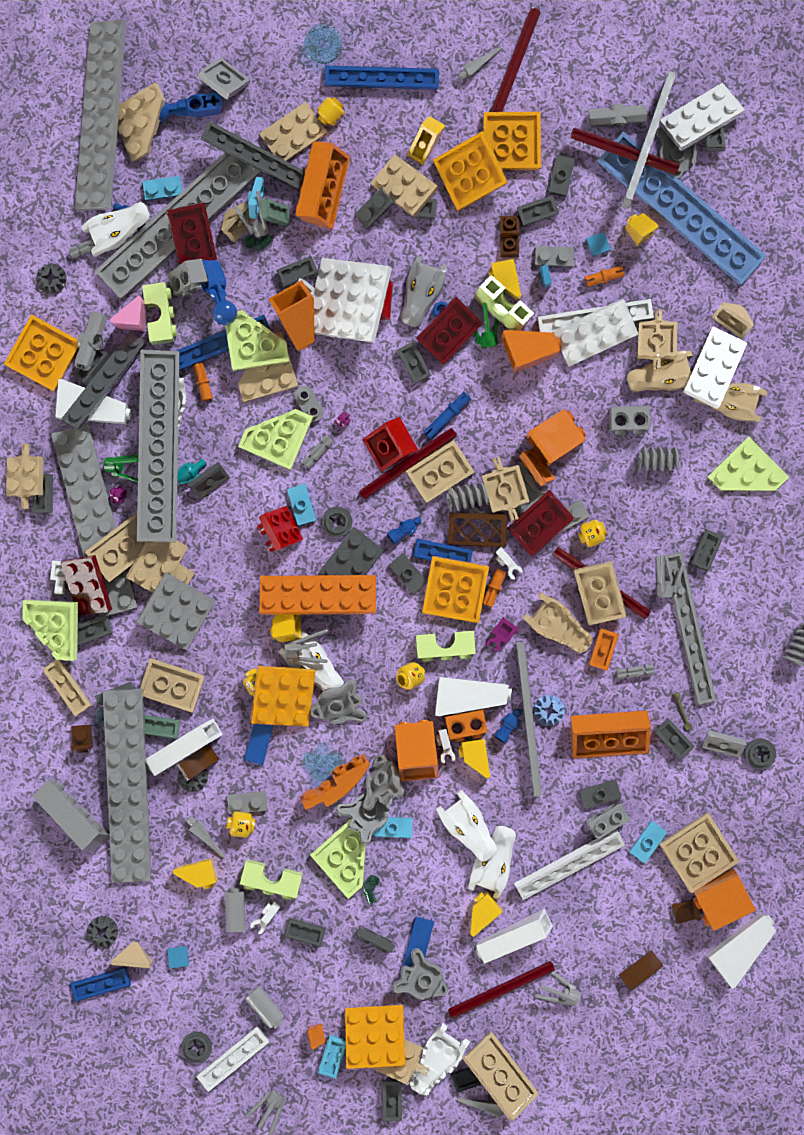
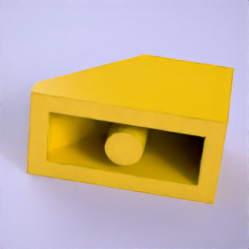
[407,116,445,165]
[625,213,659,246]
[488,259,521,300]
[270,614,302,643]
[458,738,490,778]
[173,858,218,889]
[470,892,503,937]

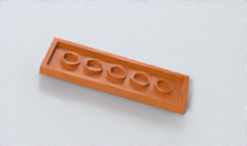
[259,575,376,615]

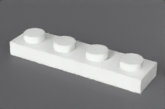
[196,1025,269,1092]

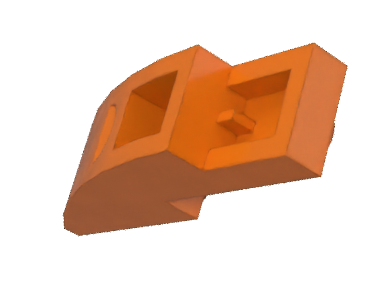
[299,754,370,810]

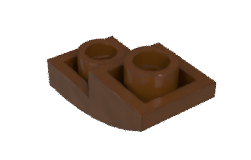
[500,216,519,257]
[177,744,219,781]
[618,950,663,991]

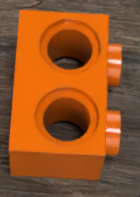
[445,709,488,742]

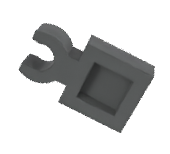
[403,199,437,220]

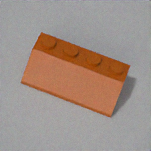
[295,141,350,230]
[570,710,651,759]

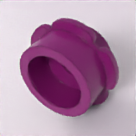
[334,411,351,428]
[110,486,127,504]

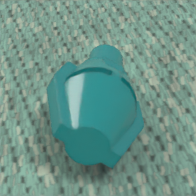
[177,459,207,485]

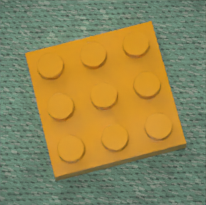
[483,112,541,170]
[433,131,509,211]
[4,314,80,392]
[422,556,489,623]
[250,666,316,726]
[345,1005,406,1069]

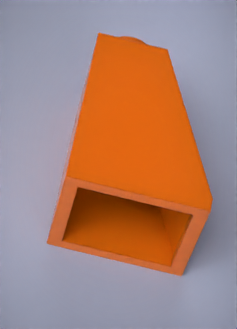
[268,280,315,351]
[501,330,562,373]
[525,409,586,467]
[394,720,439,781]
[693,868,756,931]

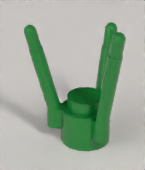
[474,302,499,349]
[104,454,139,483]

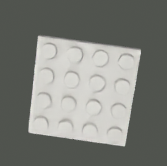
[313,258,392,343]

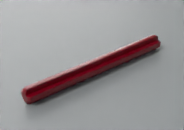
[492,8,541,112]
[570,128,680,175]
[359,428,457,499]
[552,547,651,619]
[448,961,555,1019]

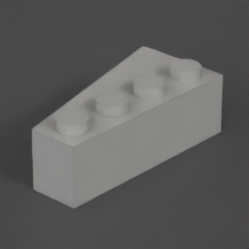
[32,779,110,852]

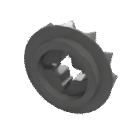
[36,263,67,294]
[322,507,353,537]
[745,738,776,769]
[177,769,208,792]
[87,916,118,947]
[181,1031,212,1063]

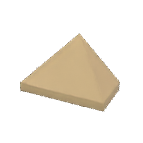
[221,202,259,243]
[711,302,754,339]
[111,942,153,968]

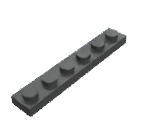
[200,121,305,192]
[62,331,147,431]

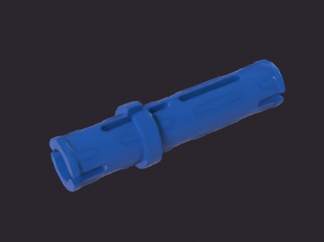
[423,391,472,440]

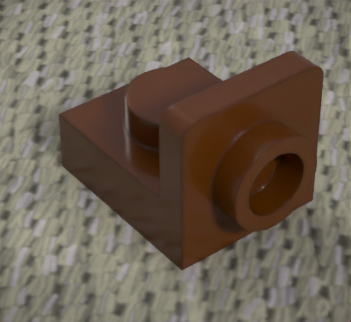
[71,724,93,753]
[671,899,703,924]

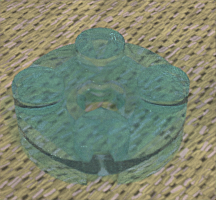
[304,24,342,64]

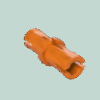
[584,265,624,288]

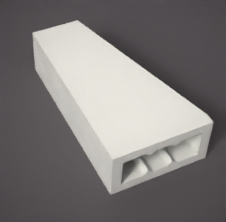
[55,379,132,425]
[435,677,512,716]
[145,719,223,776]
[476,909,553,964]
[706,912,776,989]

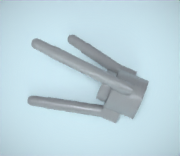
[233,191,270,238]
[655,555,685,598]
[284,629,328,663]
[535,972,581,1007]
[245,1089,286,1135]

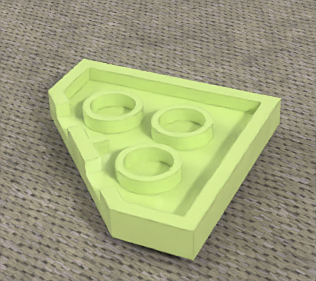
[225,310,290,371]
[238,409,313,470]
[708,437,789,491]
[23,600,78,661]
[310,818,366,899]

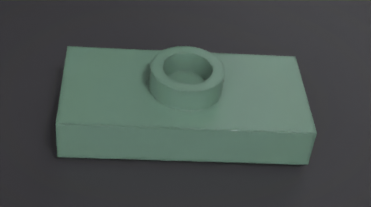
[261,198,290,226]
[144,715,181,739]

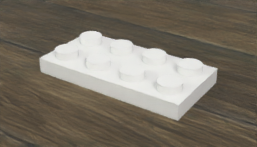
[659,83,745,151]
[553,299,638,367]
[683,327,747,409]

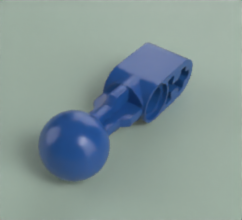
[159,92,224,123]
[202,260,237,325]

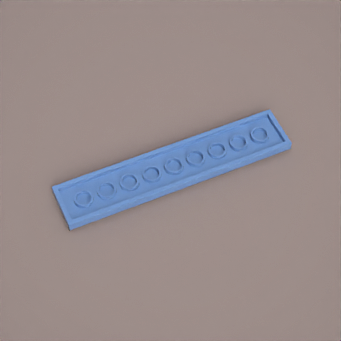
[598,132,767,286]

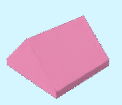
[110,295,147,332]

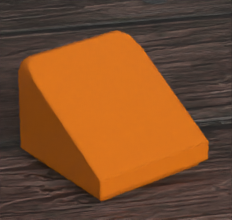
[307,1024,326,1049]

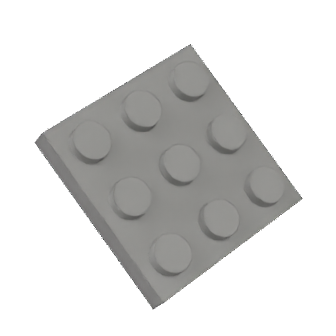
[136,572,215,651]

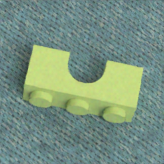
[473,275,534,331]
[142,282,177,345]
[416,631,476,662]
[240,859,303,900]

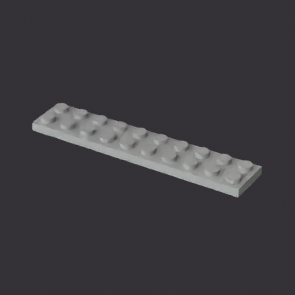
[75,19,126,211]
[95,153,261,300]
[137,350,179,543]
[51,424,138,617]
[103,689,151,883]

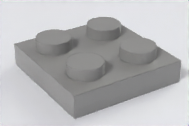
[197,57,250,100]

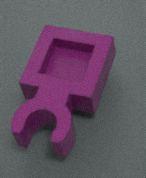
[486,617,518,652]

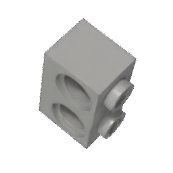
[168,259,208,297]
[609,406,650,435]
[586,801,631,840]

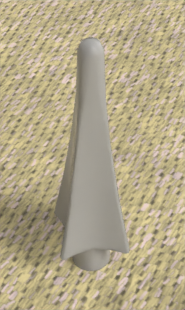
[458,47,501,81]
[186,816,225,858]
[457,1097,504,1118]

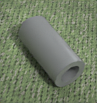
[225,887,246,932]
[244,986,284,1029]

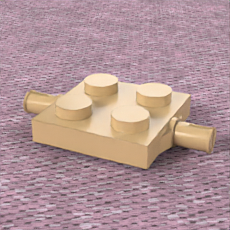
[638,309,678,371]
[6,444,43,509]
[481,457,530,521]
[372,1039,429,1085]

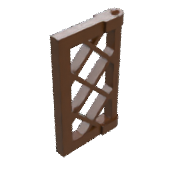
[448,512,507,548]

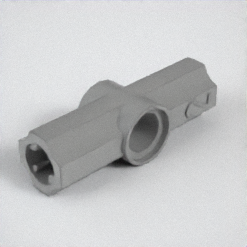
[588,104,647,128]
[74,312,107,371]

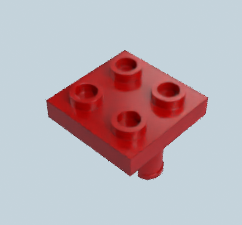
[257,506,304,552]

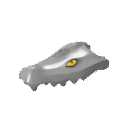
[401,255,448,327]

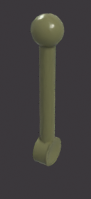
[673,692,692,730]

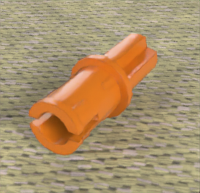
[193,363,213,402]
[483,568,507,607]

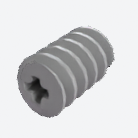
[638,447,679,471]
[447,482,489,512]
[783,623,804,666]

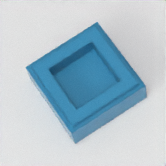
[586,232,611,257]
[539,265,552,288]
[167,946,189,968]

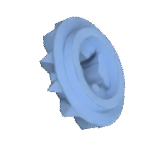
[534,695,565,726]

